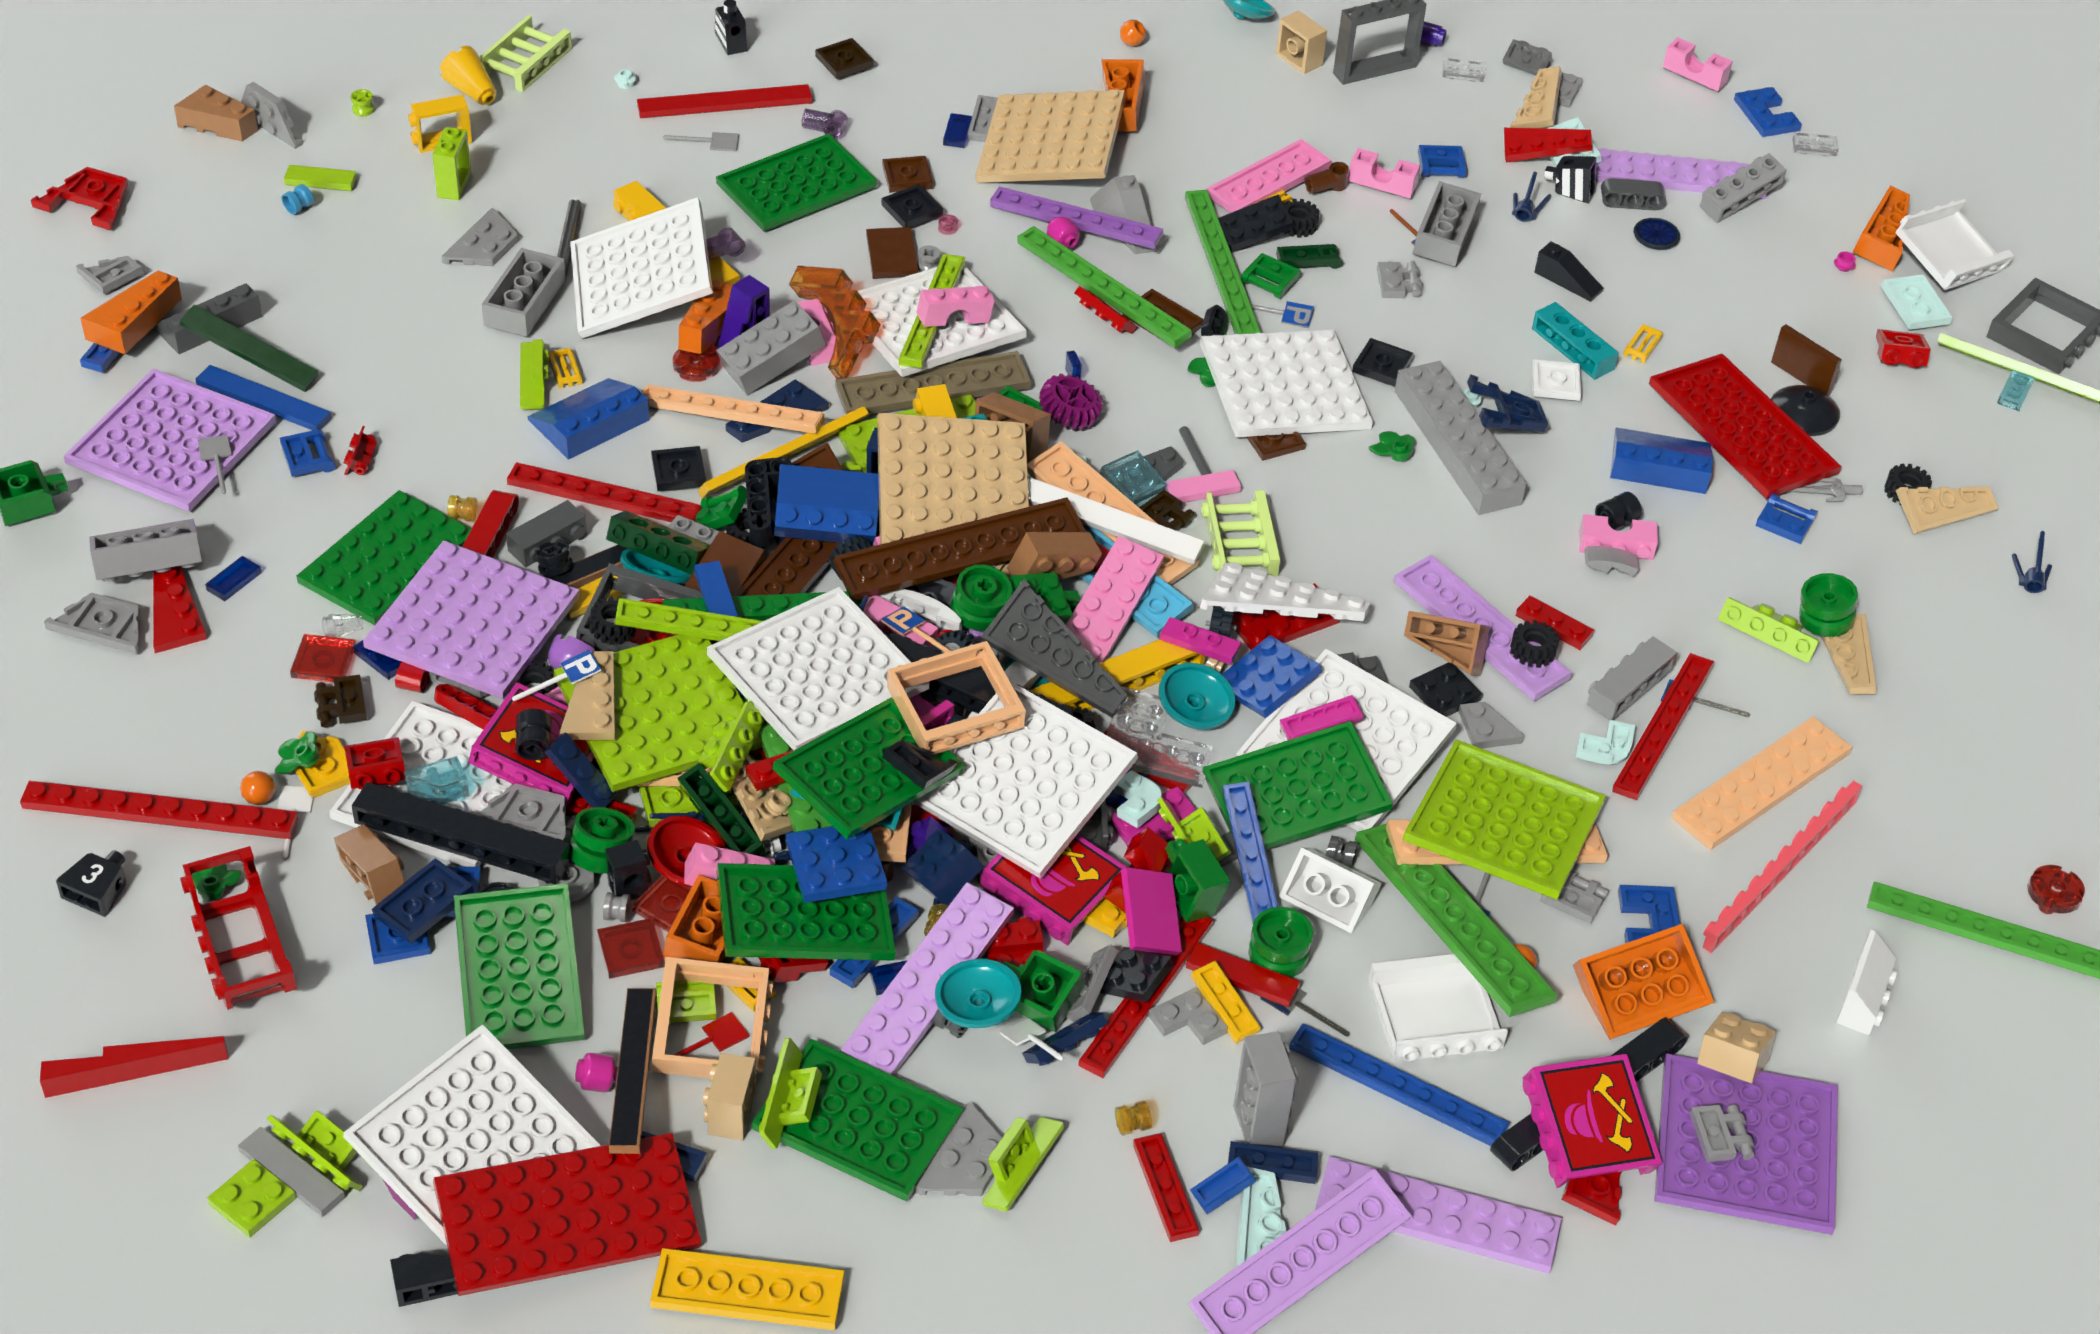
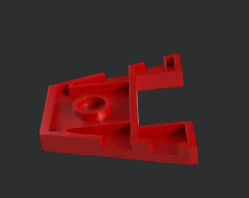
[31,167,128,230]

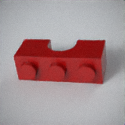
[1104,827,1170,914]

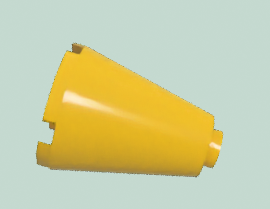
[440,46,496,105]

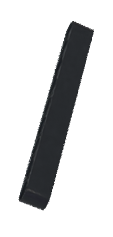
[1490,1017,1688,1171]

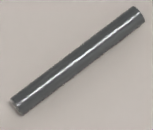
[1179,426,1211,475]

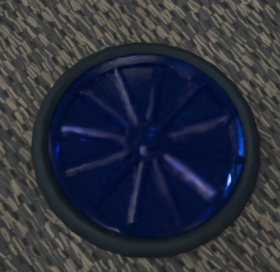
[1633,218,1680,249]

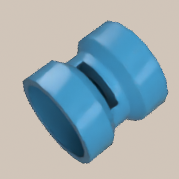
[281,184,314,215]

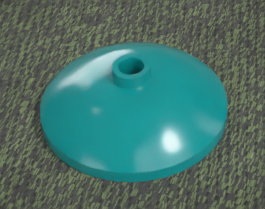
[1223,0,1275,19]
[620,549,691,585]
[1158,663,1235,730]
[935,959,1021,1028]

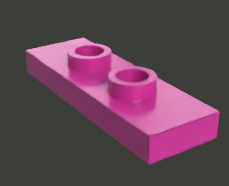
[1159,617,1241,665]
[1280,695,1363,740]

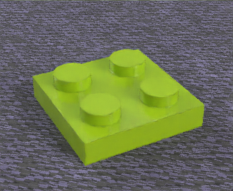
[207,1159,296,1238]

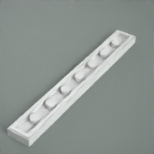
[1027,476,1204,565]

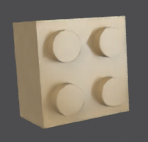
[1276,11,1327,74]
[1697,1012,1776,1084]
[703,1053,756,1140]

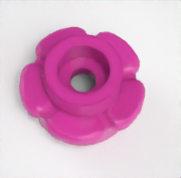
[1834,251,1856,272]

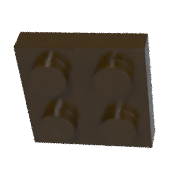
[815,38,874,79]

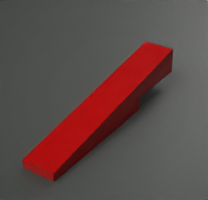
[40,1036,228,1098]

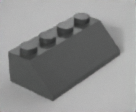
[154,283,262,354]

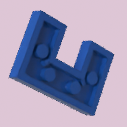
[1734,87,1802,137]
[1618,885,1680,943]

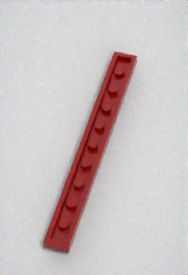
[20,781,298,840]

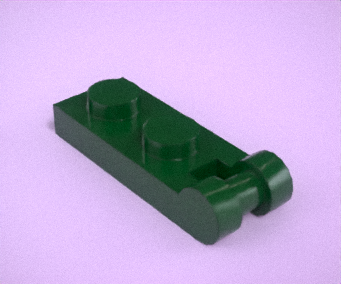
[1276,244,1342,269]

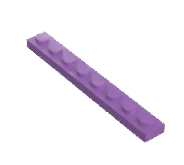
[990,186,1163,249]

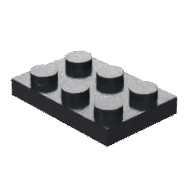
[1218,194,1295,253]

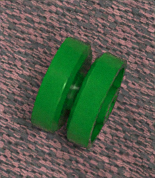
[950,565,1013,631]
[1799,573,1858,637]
[569,807,635,874]
[1248,906,1314,978]

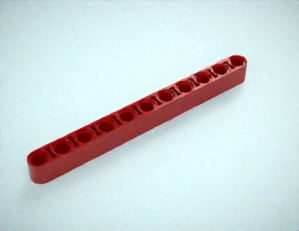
[395,490,519,693]

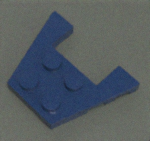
[1467,374,1548,432]

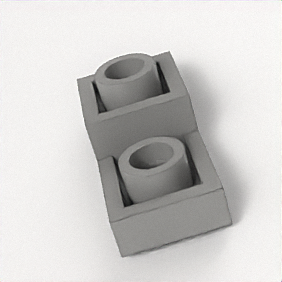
[1584,546,1639,577]

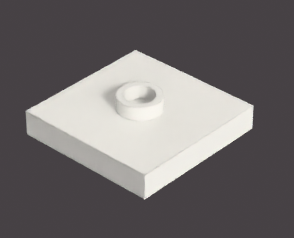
[1532,359,1581,401]

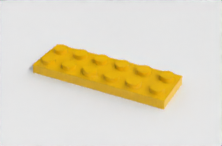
[650,1248,844,1330]

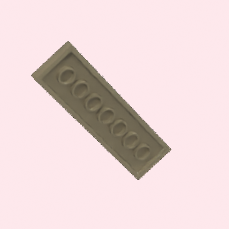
[835,351,1031,415]

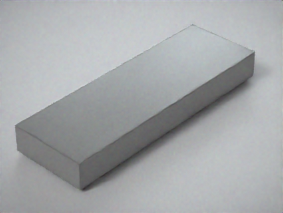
[967,95,998,142]
[1066,945,1118,1022]

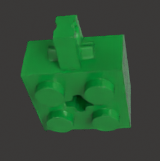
[0,460,68,526]
[1009,572,1081,625]
[1165,838,1231,923]
[1003,950,1084,1032]

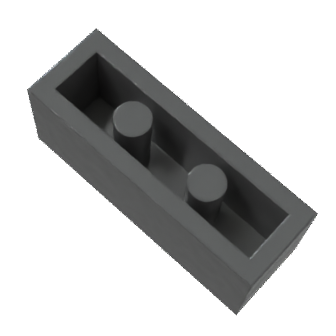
[506,500,587,567]

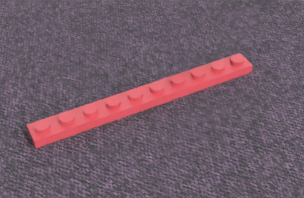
[1702,780,1862,953]

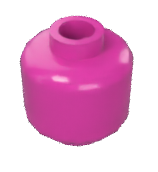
[1047,217,1080,249]
[575,1053,618,1093]

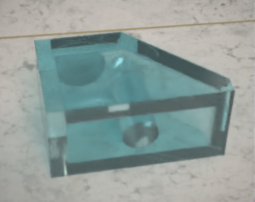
[404,756,469,804]

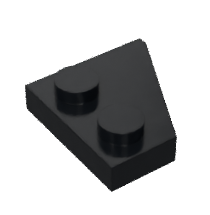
[882,740,957,790]

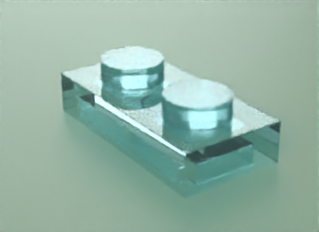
[1997,370,2035,411]

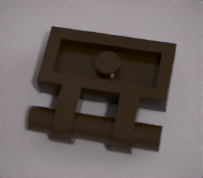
[1139,490,1195,530]
[314,674,367,728]

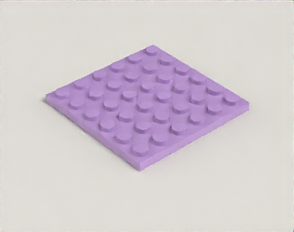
[64,368,277,512]
[363,540,580,699]

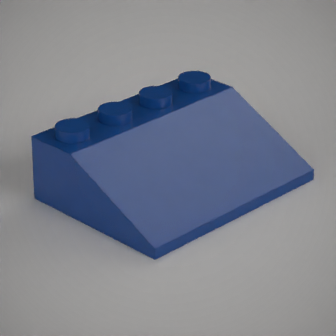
[528,378,649,460]
[1610,427,1713,494]
[774,464,879,546]

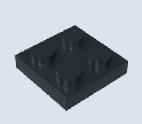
[881,184,943,227]
[1352,338,1413,386]
[651,446,706,491]
[1409,662,1483,717]
[1100,947,1174,1003]

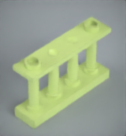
[480,15,572,92]
[1201,490,1280,577]

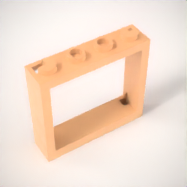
[887,641,1026,755]
[651,957,773,1078]

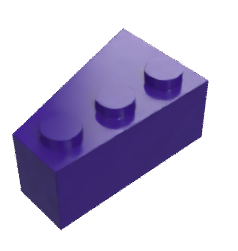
[717,275,770,349]

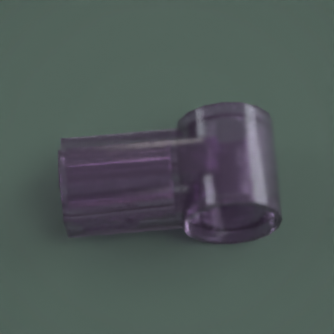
[801,108,848,139]
[706,227,746,260]

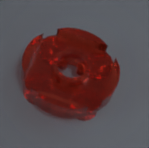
[673,345,720,382]
[2027,865,2085,914]

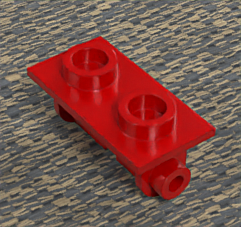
[343,426,377,475]

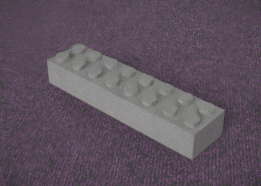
[1395,361,1526,515]

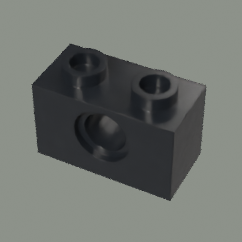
[605,840,652,900]

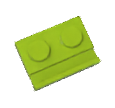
[656,980,716,1023]

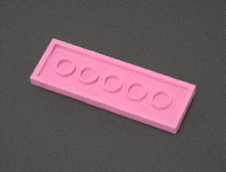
[1207,139,1332,213]
[1066,536,1164,663]

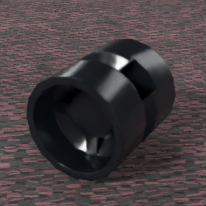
[1595,491,1642,530]
[515,708,551,761]

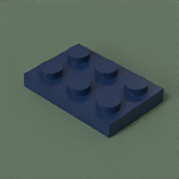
[372,858,474,944]

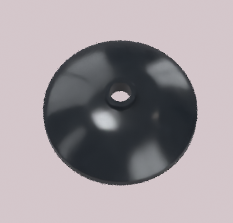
[1771,385,1840,436]

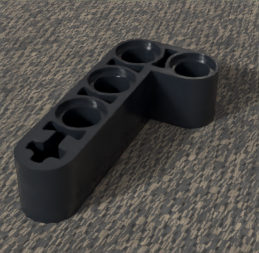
[745,457,792,547]

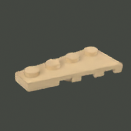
[1821,614,1876,695]
[560,651,615,740]

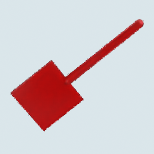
[674,1012,750,1056]

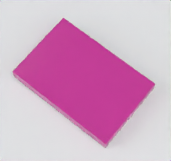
[1121,867,1182,955]

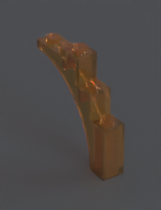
[789,265,881,379]

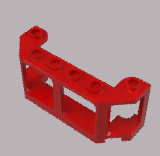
[180,846,297,1010]

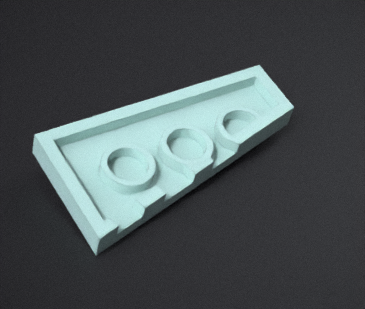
[1235,1166,1286,1268]

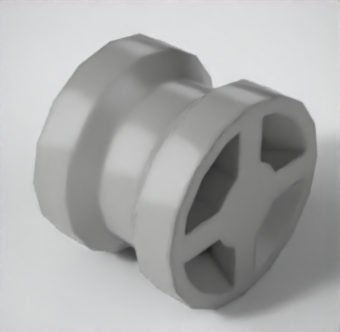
[917,245,940,272]
[603,892,631,922]

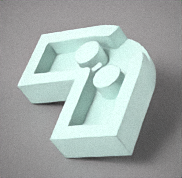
[1575,720,1636,765]
[1114,770,1161,828]

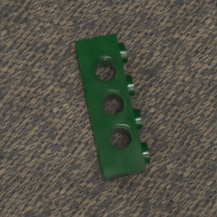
[606,510,710,575]
[677,762,767,857]

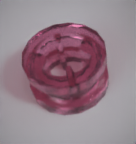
[938,215,958,235]

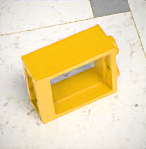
[408,94,472,153]

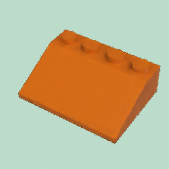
[1573,924,1714,1040]

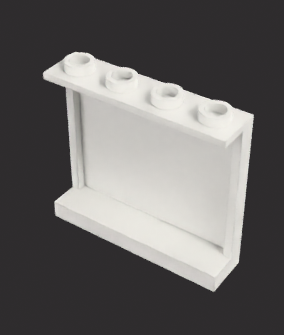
[1895,199,2014,290]
[1368,954,1508,1062]

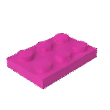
[1109,787,1196,847]

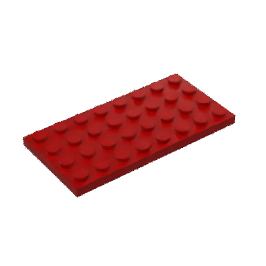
[1648,354,1842,499]
[433,1133,702,1296]

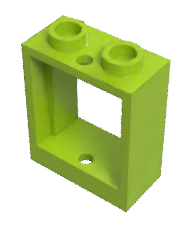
[432,127,471,200]

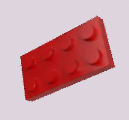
[1232,583,1340,650]

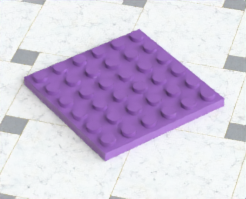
[1654,1053,1838,1235]

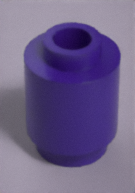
[1420,21,1447,47]

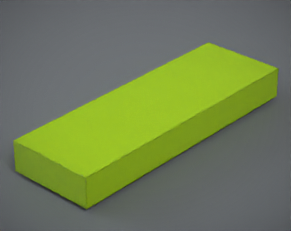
[284,165,357,191]

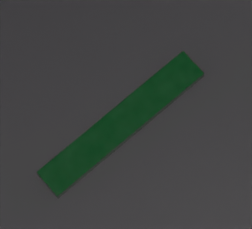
[180,305,318,392]

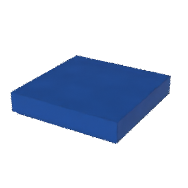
[365,914,431,965]

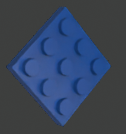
[1221,635,1322,719]
[785,826,887,903]

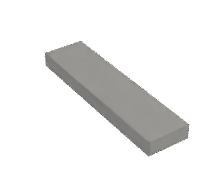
[238,1126,345,1217]

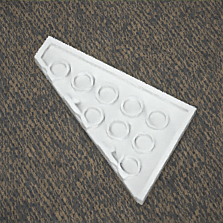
[1200,563,1370,621]

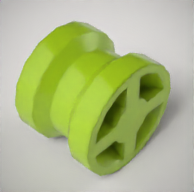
[351,89,374,117]

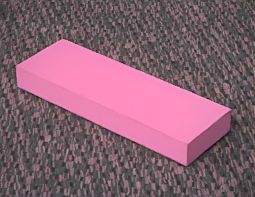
[1164,470,1241,503]

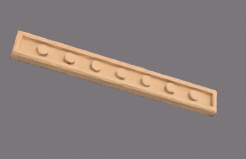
[641,385,825,434]

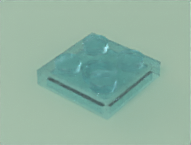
[1099,450,1168,504]

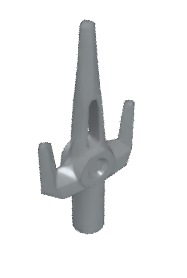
[1791,478,1863,501]

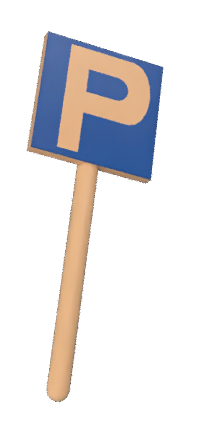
[881,606,951,652]

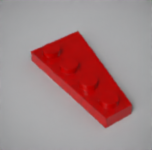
[1504,127,1593,163]
[153,566,207,654]
[1561,1172,1621,1226]

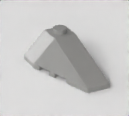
[1090,175,1157,254]

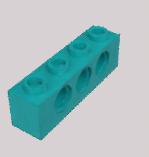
[1532,302,1619,380]

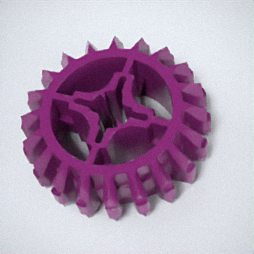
[1039,373,1103,430]

